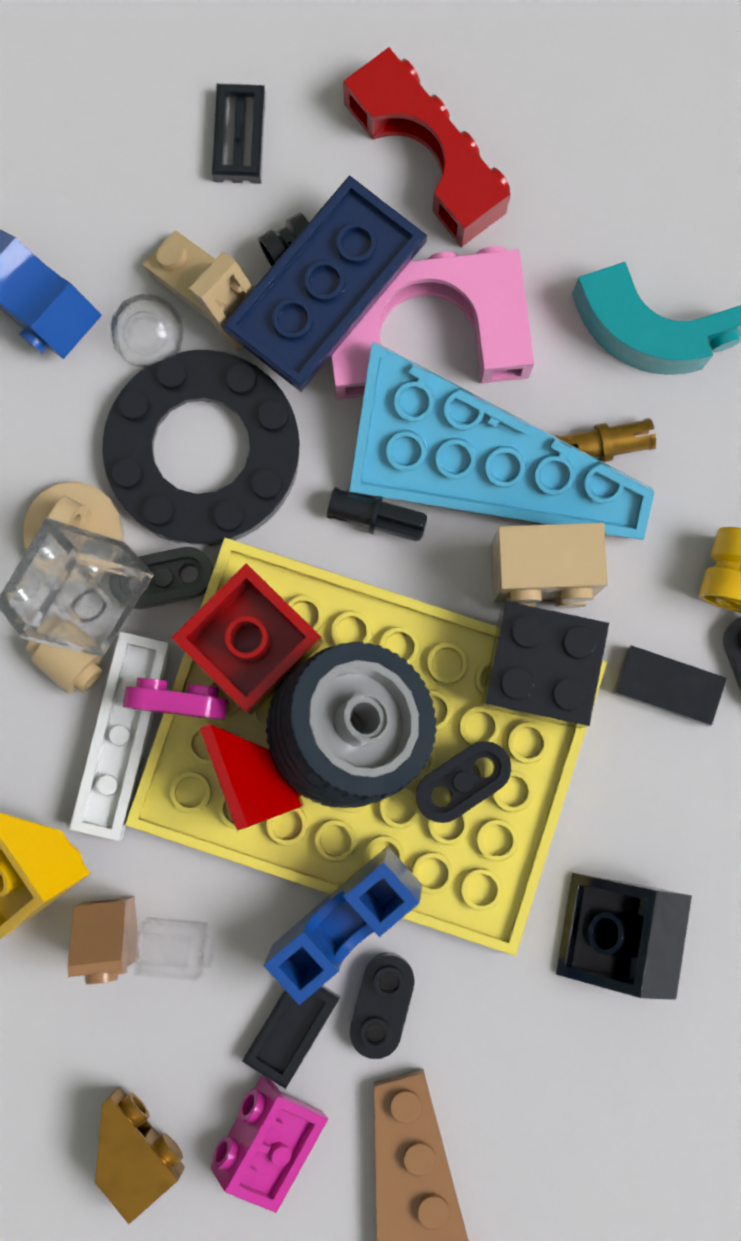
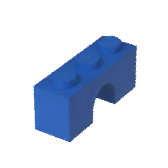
[263,846,422,1005]

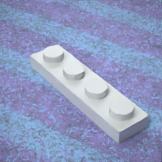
[69,631,171,841]

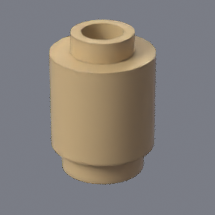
[26,621,103,694]

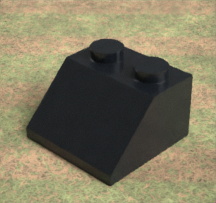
[556,873,692,1000]

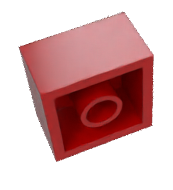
[171,563,323,715]

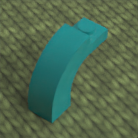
[572,262,741,375]

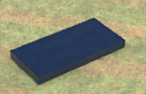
[222,175,427,392]

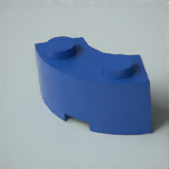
[0,229,102,359]

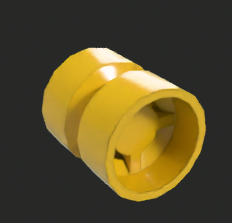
[698,527,741,613]

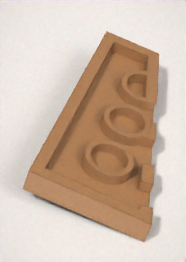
[374,1069,469,1241]

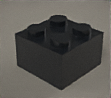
[481,601,609,729]

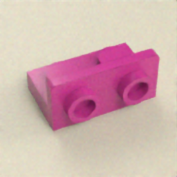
[211,1076,328,1213]

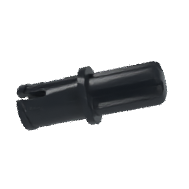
[326,487,427,541]

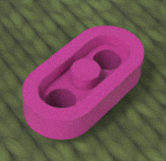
[122,678,228,720]

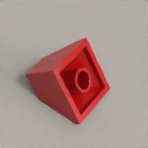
[200,724,304,831]

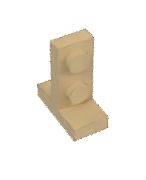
[142,230,254,352]

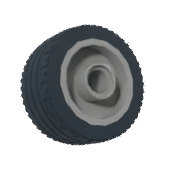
[266,642,437,808]

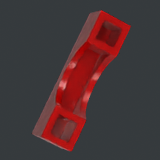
[343,47,511,247]

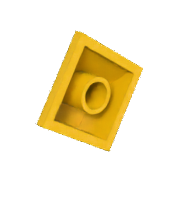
[0,812,90,939]

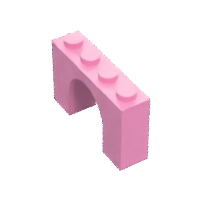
[332,246,534,400]

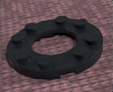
[102,350,300,546]

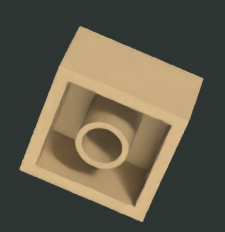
[490,523,608,609]

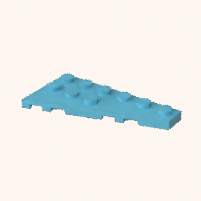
[349,341,654,540]

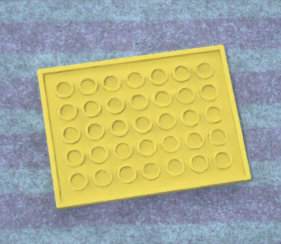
[125,538,607,956]

